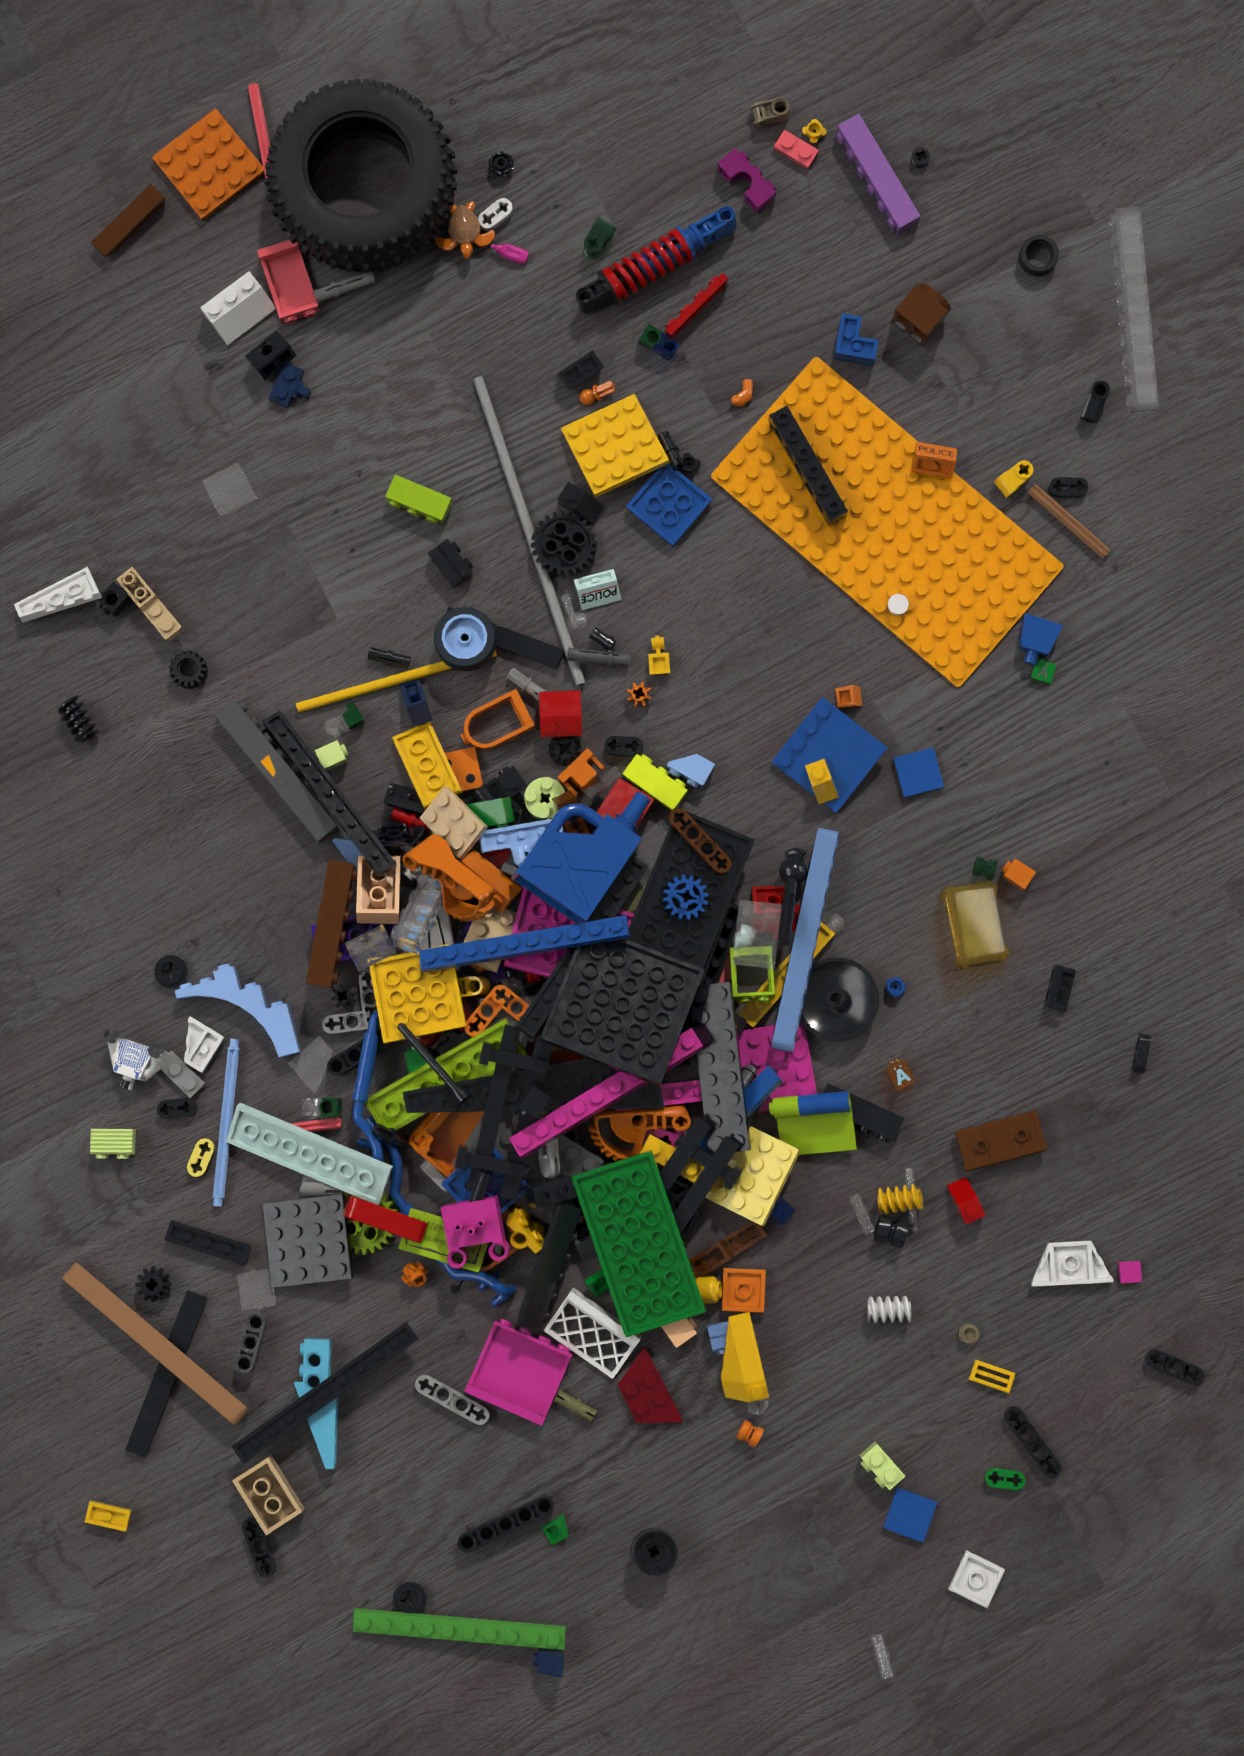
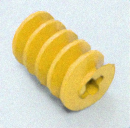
[877,1184,923,1214]

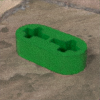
[984,1467,1026,1490]

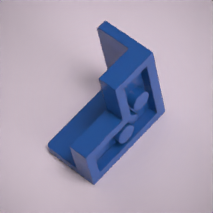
[833,313,879,366]

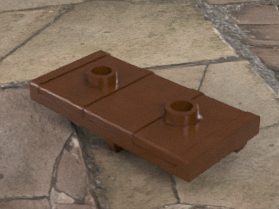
[954,1110,1047,1172]

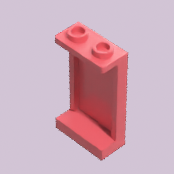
[257,240,320,325]

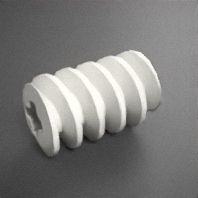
[867,1296,911,1323]

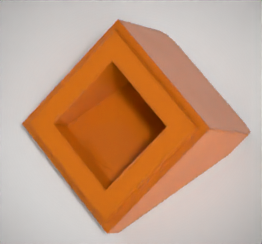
[835,685,862,709]

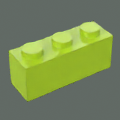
[385,475,453,525]

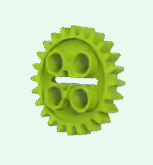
[345,1192,397,1255]

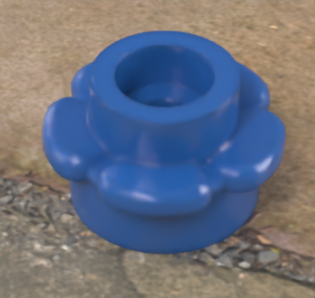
[885,977,906,998]

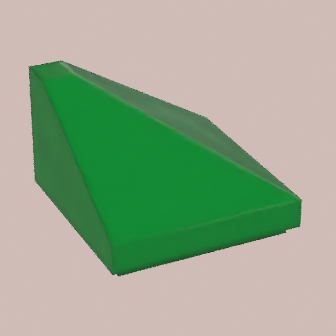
[541,1514,569,1545]

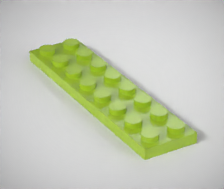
[365,1018,528,1130]

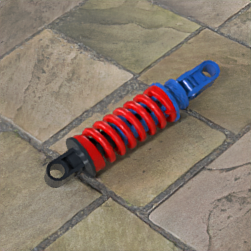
[575,206,737,314]

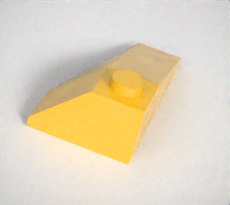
[721,1312,769,1403]

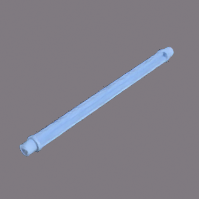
[212,1039,240,1207]

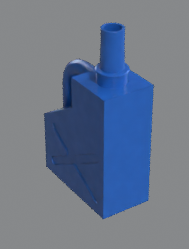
[511,792,650,924]

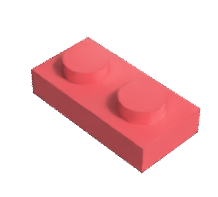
[773,130,819,169]

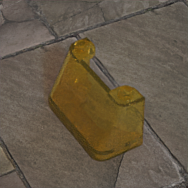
[940,880,1010,971]

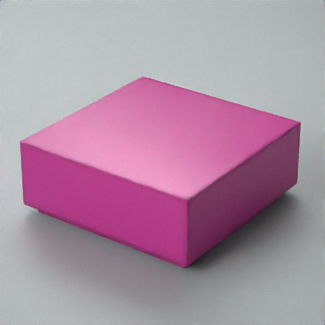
[1118,1261,1142,1283]

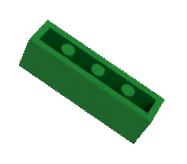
[430,797,514,835]

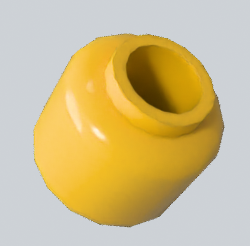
[696,1276,723,1304]

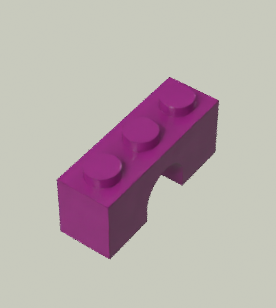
[717,148,776,214]

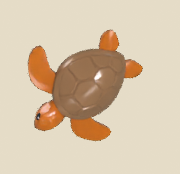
[435,201,495,259]

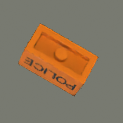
[912,442,957,479]

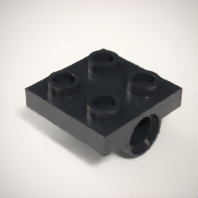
[464,777,521,830]

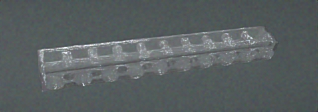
[1110,206,1159,413]

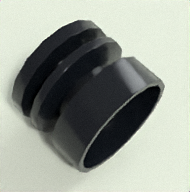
[631,1527,678,1576]

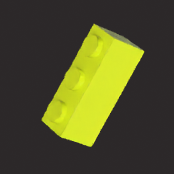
[622,754,687,812]

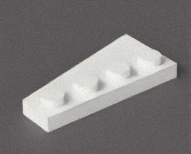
[14,567,102,622]

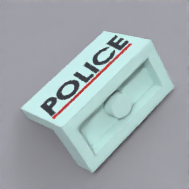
[574,569,622,610]

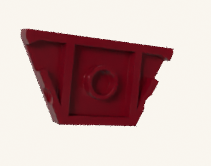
[617,1347,683,1423]

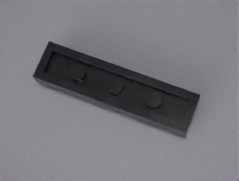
[164,1220,252,1265]

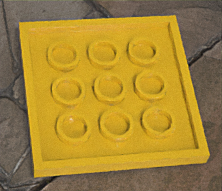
[561,394,669,498]
[368,944,467,1044]

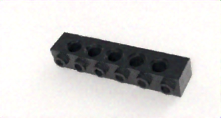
[768,406,848,527]

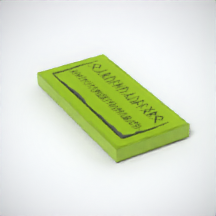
[398,1208,489,1273]

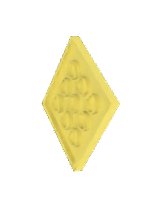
[692,1127,801,1227]

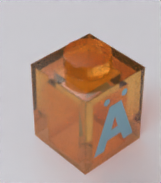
[885,1058,916,1091]

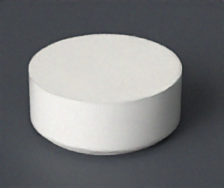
[887,594,909,616]

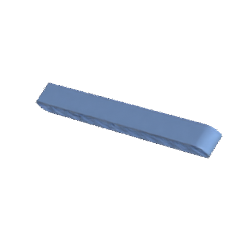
[772,828,839,1053]

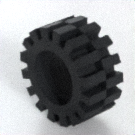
[169,650,208,689]

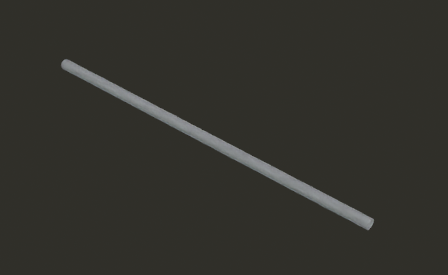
[473,376,586,686]

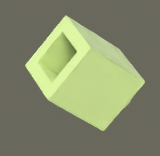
[315,740,349,771]

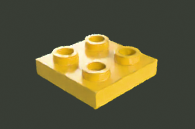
[507,1204,545,1254]

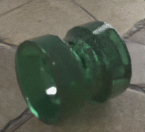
[972,855,998,880]

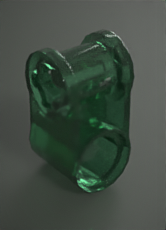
[583,217,616,259]

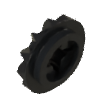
[549,736,582,766]
[154,955,188,989]
[393,1582,427,1614]

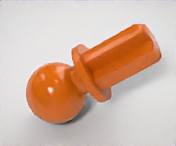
[579,381,615,405]

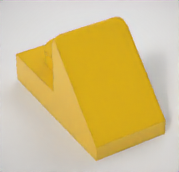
[805,758,839,804]

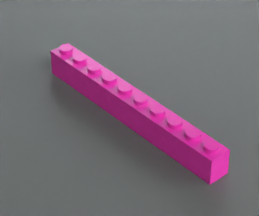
[509,1028,703,1160]

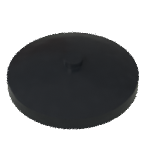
[800,957,879,1042]

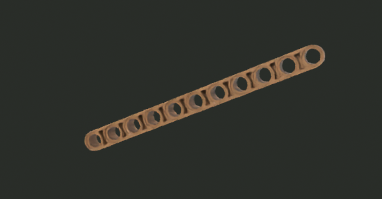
[62,1262,249,1426]

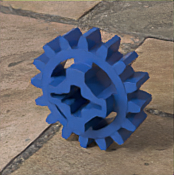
[663,874,709,921]

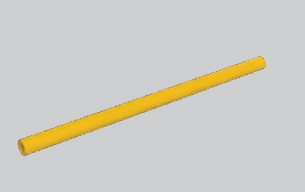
[296,651,497,713]

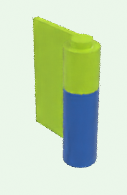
[769,1091,857,1155]

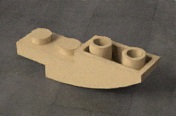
[116,567,184,642]

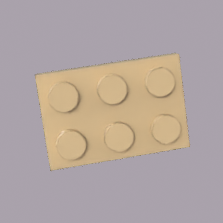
[420,786,488,859]
[463,908,517,973]

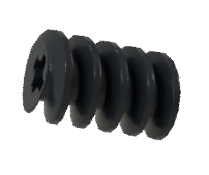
[58,695,99,742]

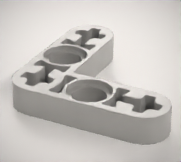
[322,968,380,1034]

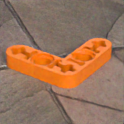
[464,985,529,1037]

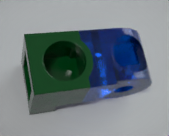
[638,324,679,360]

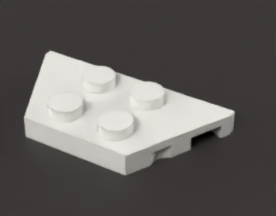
[1031,1241,1113,1287]

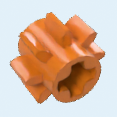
[627,682,651,708]
[401,1261,428,1288]

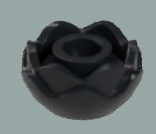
[489,151,514,177]

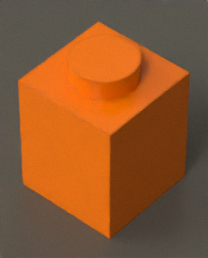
[1001,858,1036,891]

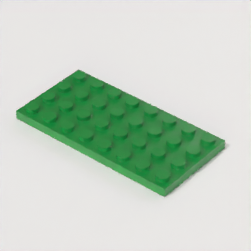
[571,1150,706,1337]

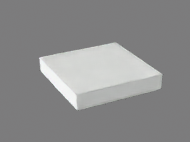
[948,1550,1005,1608]

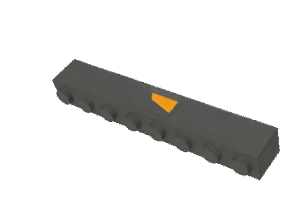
[214,699,339,843]

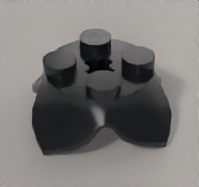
[371,814,425,858]

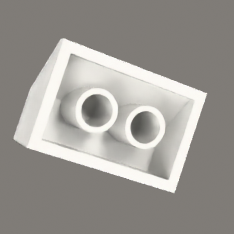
[200,271,277,346]

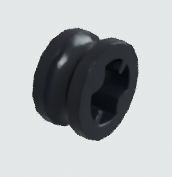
[911,147,930,168]

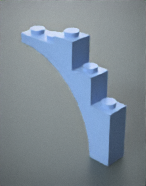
[175,964,301,1058]

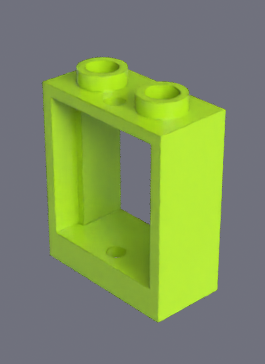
[730,945,775,1004]

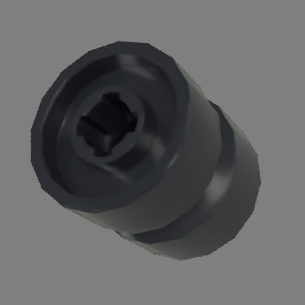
[873,1215,909,1248]

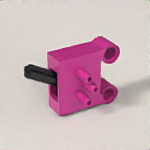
[441,1171,511,1268]

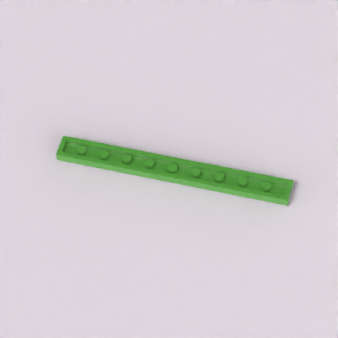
[353,1608,566,1650]

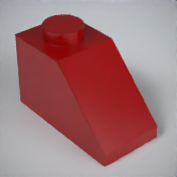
[946,1177,986,1224]

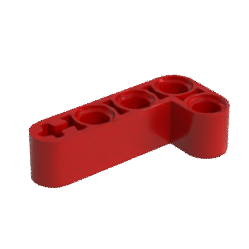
[342,1196,428,1244]

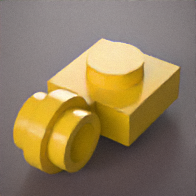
[648,635,670,675]

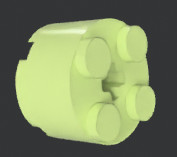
[524,777,565,821]

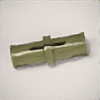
[554,1390,597,1422]

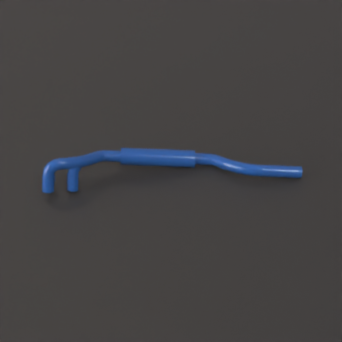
[352,947,421,1162]
[366,1116,517,1307]

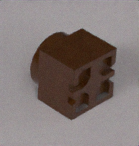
[892,283,951,346]

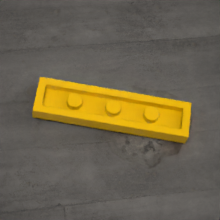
[640,1134,722,1193]

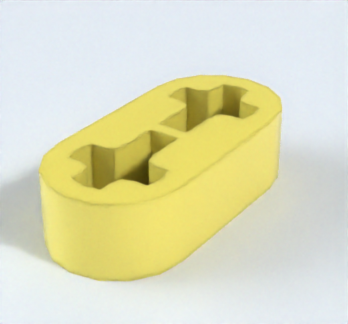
[187,1138,215,1177]

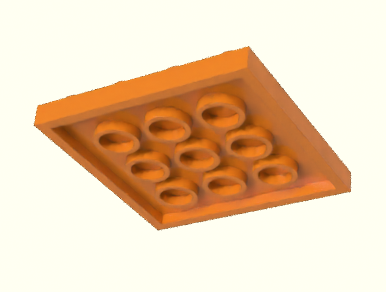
[152,108,265,221]

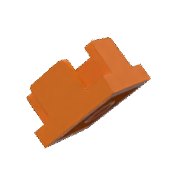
[558,748,605,797]

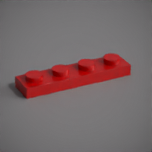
[665,273,728,341]

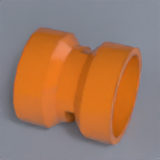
[736,1419,764,1448]

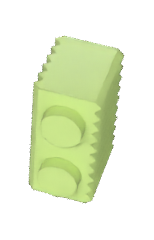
[90,1129,136,1159]

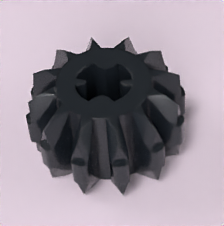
[135,1266,172,1302]

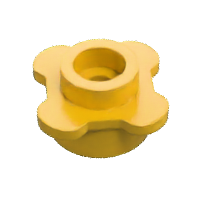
[802,119,827,143]

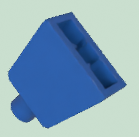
[1018,613,1063,666]

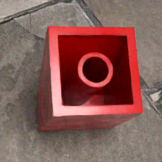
[588,778,654,834]

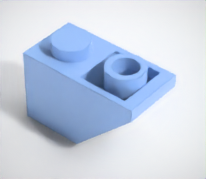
[666,754,715,788]

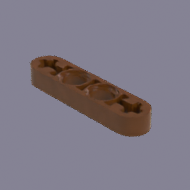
[668,808,731,874]

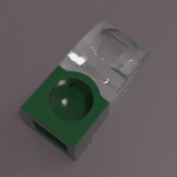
[325,702,365,737]
[301,1098,342,1117]

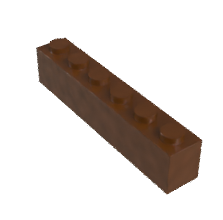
[305,860,358,989]

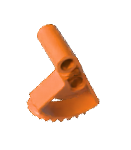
[403,834,495,922]
[588,1103,691,1161]

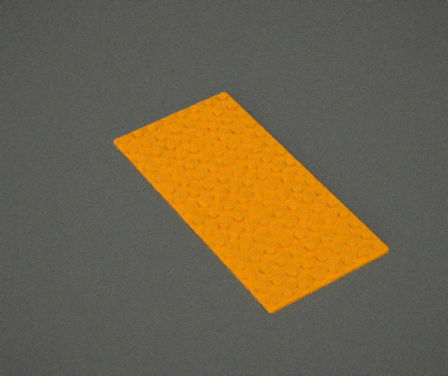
[711,357,1063,687]

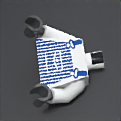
[102,1028,165,1090]

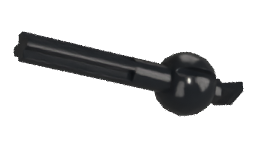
[778,848,807,944]

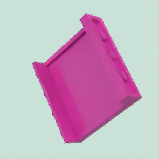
[464,1318,573,1426]

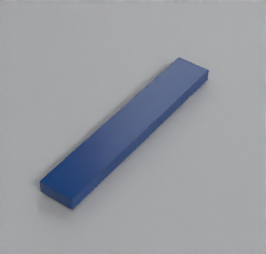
[699,1065,783,1155]

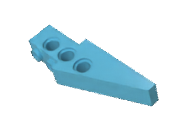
[294,1338,338,1469]

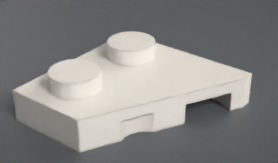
[184,1016,225,1073]

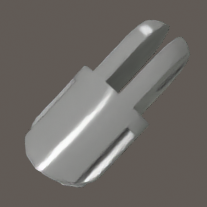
[538,1138,560,1179]
[300,1175,345,1196]

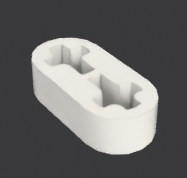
[478,198,513,231]

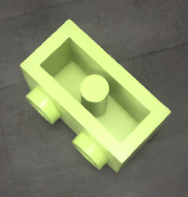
[859,1442,905,1490]

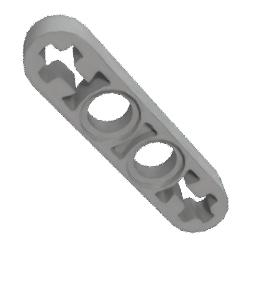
[415,1374,490,1425]

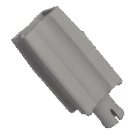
[415,893,455,950]

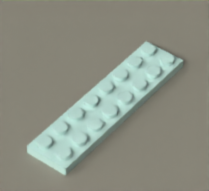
[226,1103,393,1205]

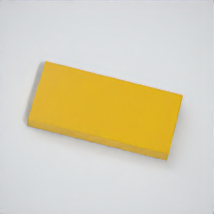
[392,721,463,809]

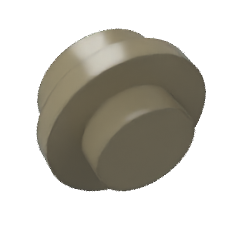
[958,1323,980,1345]

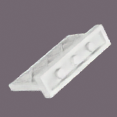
[544,1287,642,1379]

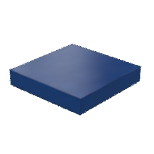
[893,747,944,798]
[883,1487,937,1542]

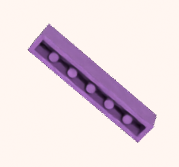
[836,114,921,234]

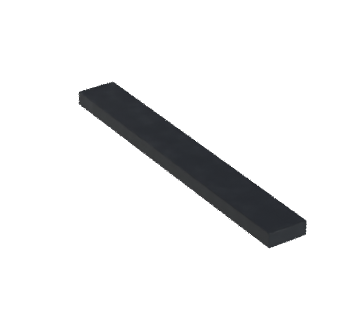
[125,1290,208,1457]

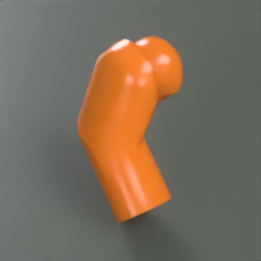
[731,379,753,407]

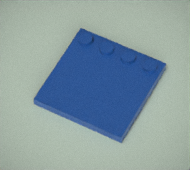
[772,697,888,813]

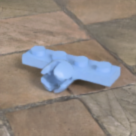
[479,819,563,867]

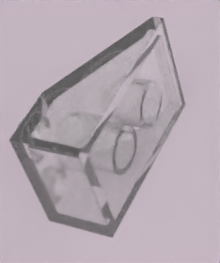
[733,900,782,969]

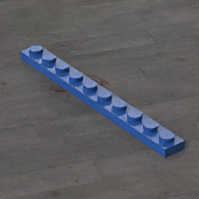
[419,915,630,973]

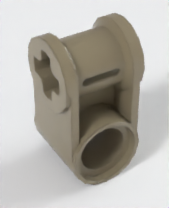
[750,97,789,128]

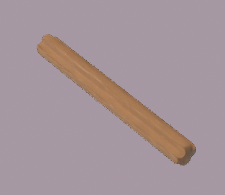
[1028,484,1110,558]

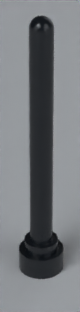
[397,1023,471,1105]

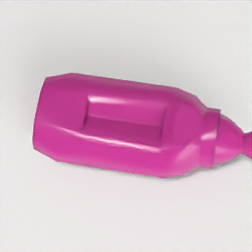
[491,244,529,264]

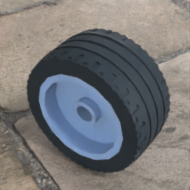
[434,607,497,671]

